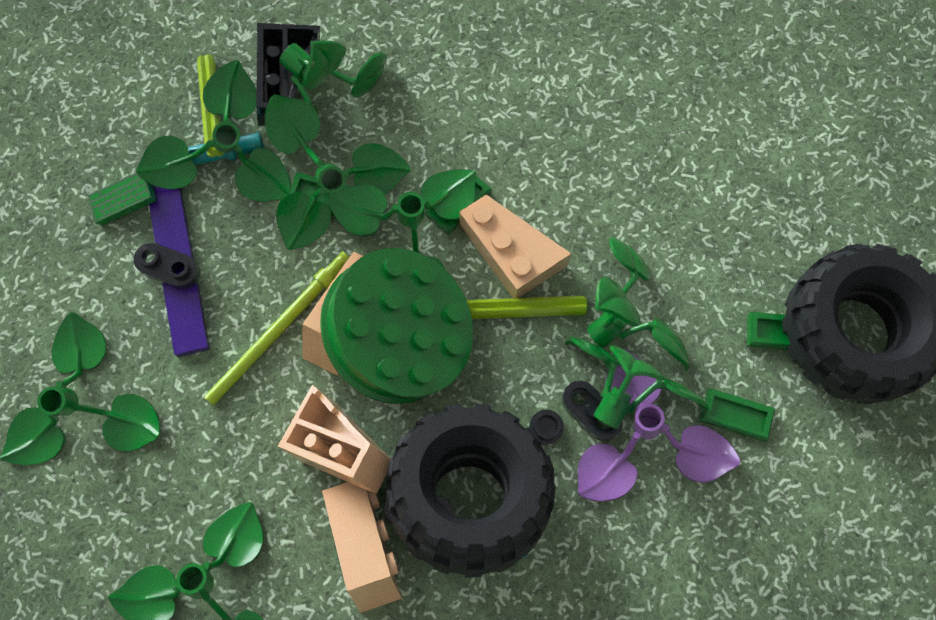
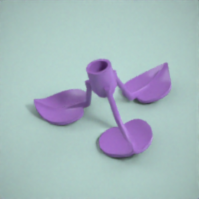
[578,348,740,502]

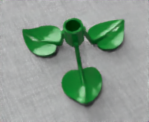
[279,41,388,112]
[136,60,290,202]
[265,94,410,250]
[329,169,476,269]
[587,236,690,371]
[0,312,161,465]
[565,337,709,429]
[108,502,264,620]

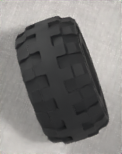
[782,243,936,404]
[386,403,556,578]

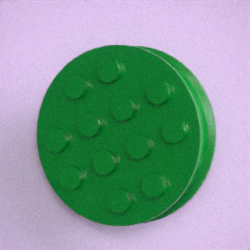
[320,248,473,404]

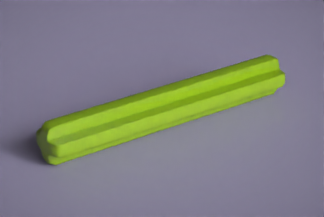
[197,54,223,158]
[466,296,587,319]

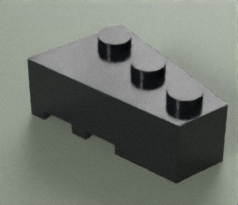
[256,23,321,126]

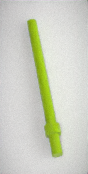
[204,251,349,406]

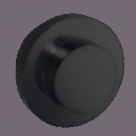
[529,410,564,444]

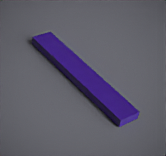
[149,186,210,357]

